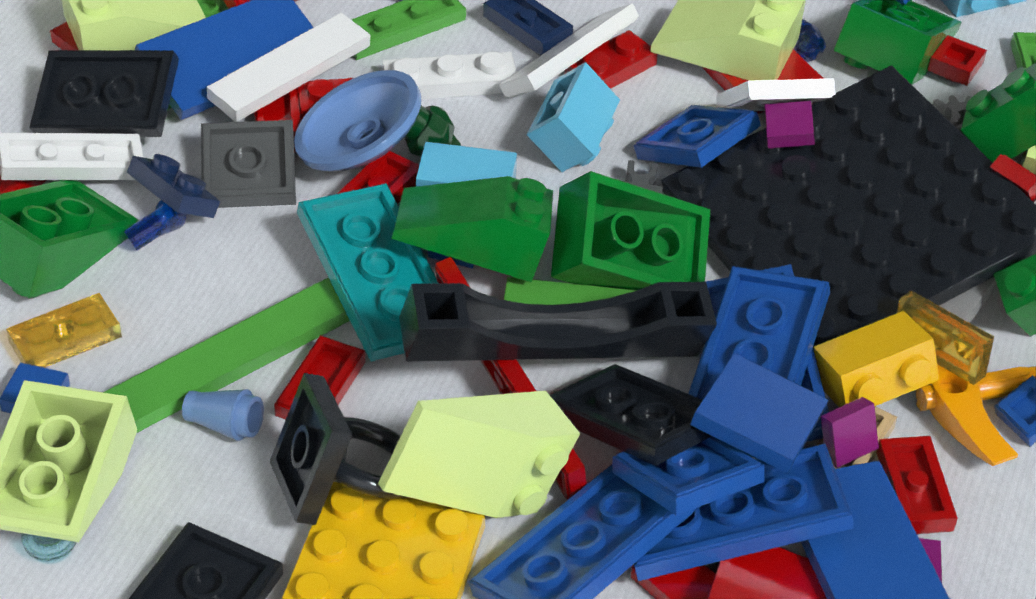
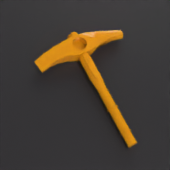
[916,324,1036,466]

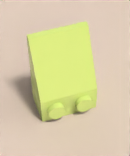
[62,0,206,50]
[651,0,806,81]
[0,380,138,542]
[378,391,580,518]

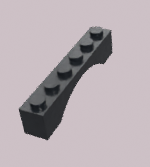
[399,282,717,362]

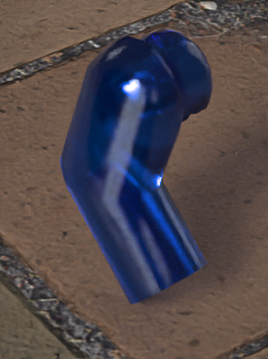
[796,19,826,62]
[124,200,187,251]

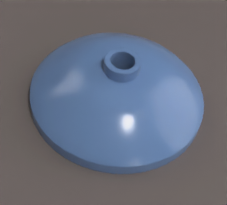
[294,70,422,172]

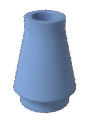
[182,389,264,441]

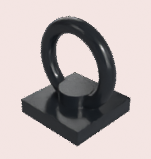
[269,373,407,525]

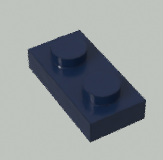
[484,0,573,56]
[127,154,221,218]

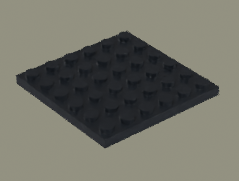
[661,65,1036,355]

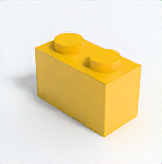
[813,311,939,407]

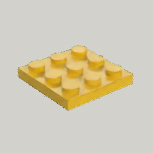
[282,481,485,599]

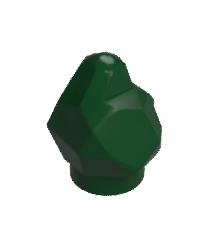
[404,105,461,157]

